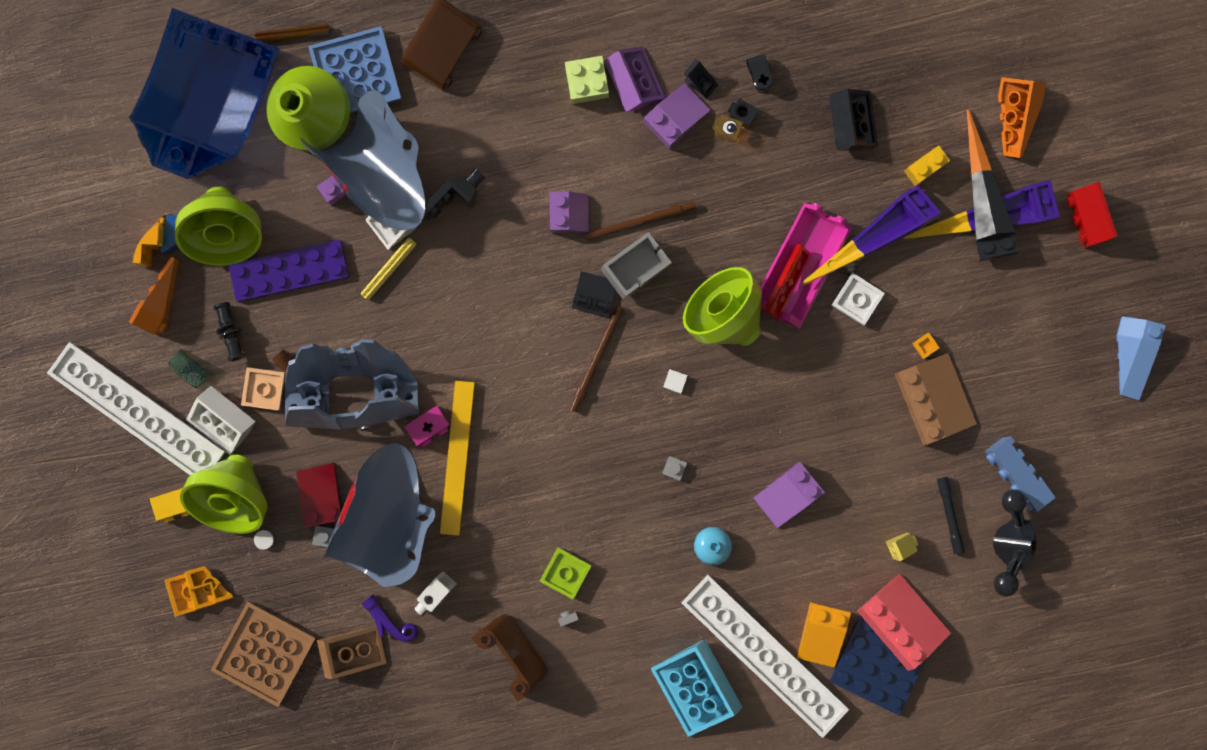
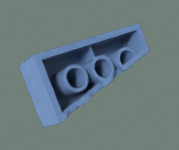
[985,436,1056,512]

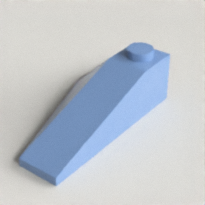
[1116,316,1166,401]

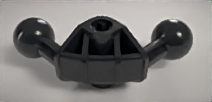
[993,489,1037,597]

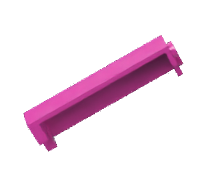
[761,203,852,329]

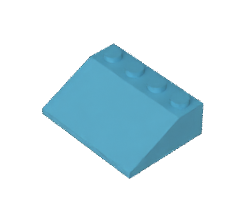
[651,639,743,737]

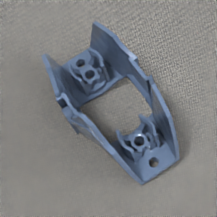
[285,339,419,430]

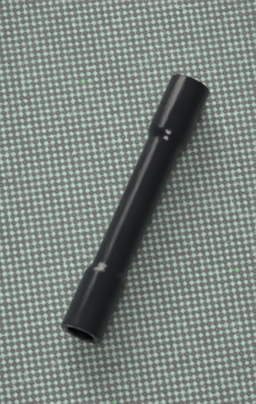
[937,477,965,554]

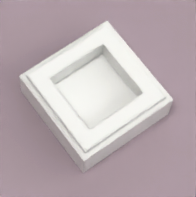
[663,369,688,394]

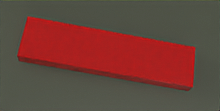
[764,244,811,320]

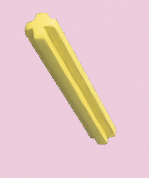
[361,238,416,300]

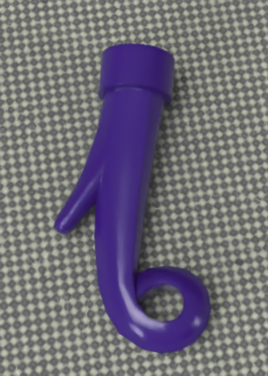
[361,594,418,642]

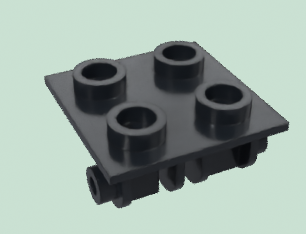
[572,271,616,318]

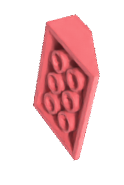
[857,574,951,671]

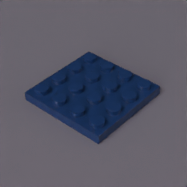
[829,615,927,716]

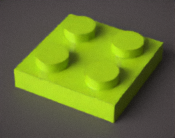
[539,547,592,600]

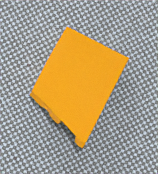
[133,213,170,268]
[164,566,233,617]

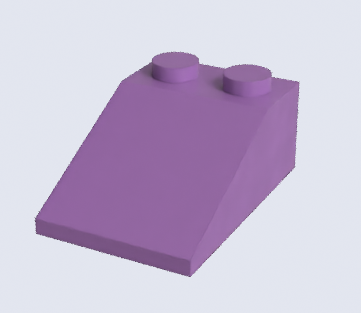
[643,83,711,150]
[753,462,825,528]

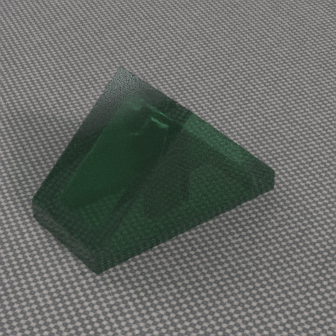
[168,349,209,389]

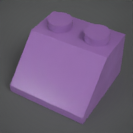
[550,192,589,233]

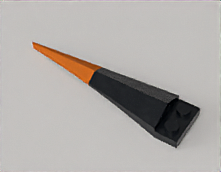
[967,110,1019,261]

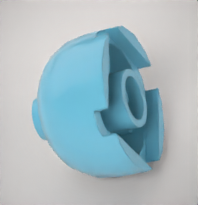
[694,527,732,565]

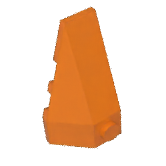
[998,77,1046,158]
[129,257,179,336]

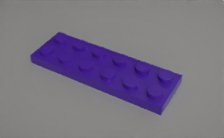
[229,240,349,302]

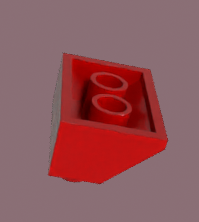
[1067,181,1118,248]

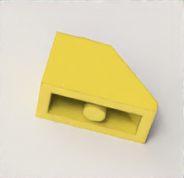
[886,533,918,561]

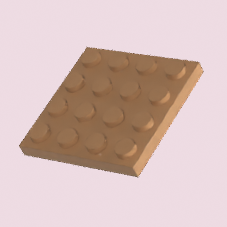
[210,601,317,707]

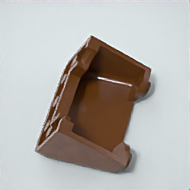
[401,0,482,91]
[472,614,548,702]

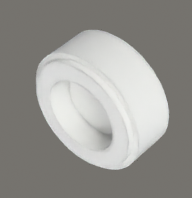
[254,530,274,550]

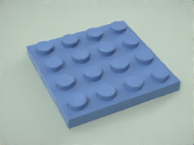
[308,26,402,114]

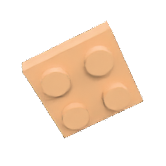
[241,367,286,411]

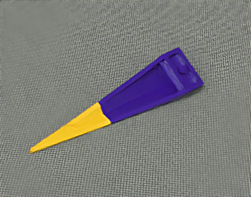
[903,180,1060,239]
[803,185,941,285]

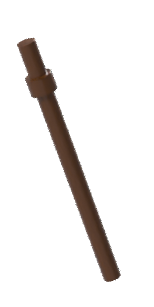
[585,201,696,241]
[569,306,623,413]

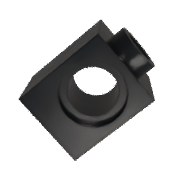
[728,98,759,129]

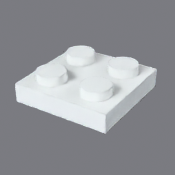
[831,273,885,326]

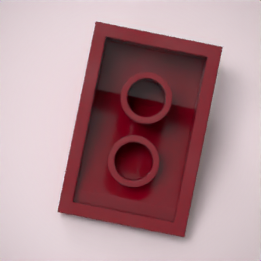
[296,463,344,528]

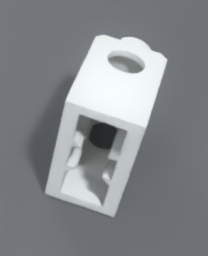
[415,571,457,616]

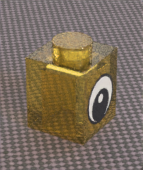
[712,114,743,143]

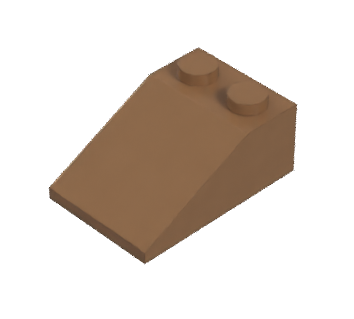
[317,626,387,679]

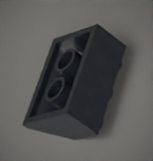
[829,89,878,151]

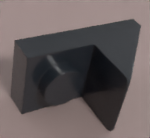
[683,59,718,99]

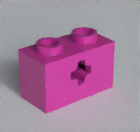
[404,406,451,447]

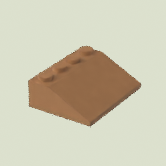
[895,353,977,445]

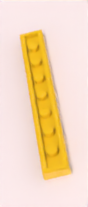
[440,381,475,536]

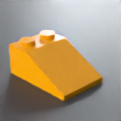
[797,602,851,668]

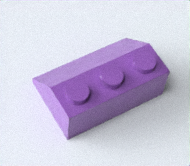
[604,47,665,112]

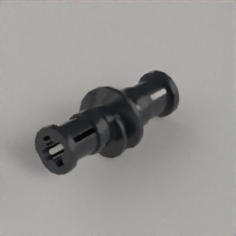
[213,302,245,362]

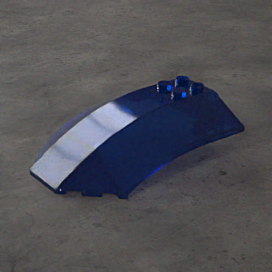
[129,8,280,179]

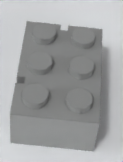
[601,232,672,300]

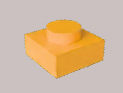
[912,332,939,359]

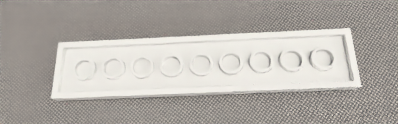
[47,342,226,475]
[681,575,849,738]

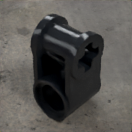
[746,54,772,93]

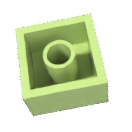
[565,56,609,104]

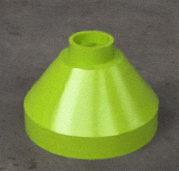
[266,66,351,151]
[175,187,262,266]
[683,267,762,346]
[180,455,268,534]

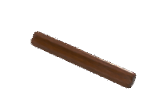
[255,24,330,43]

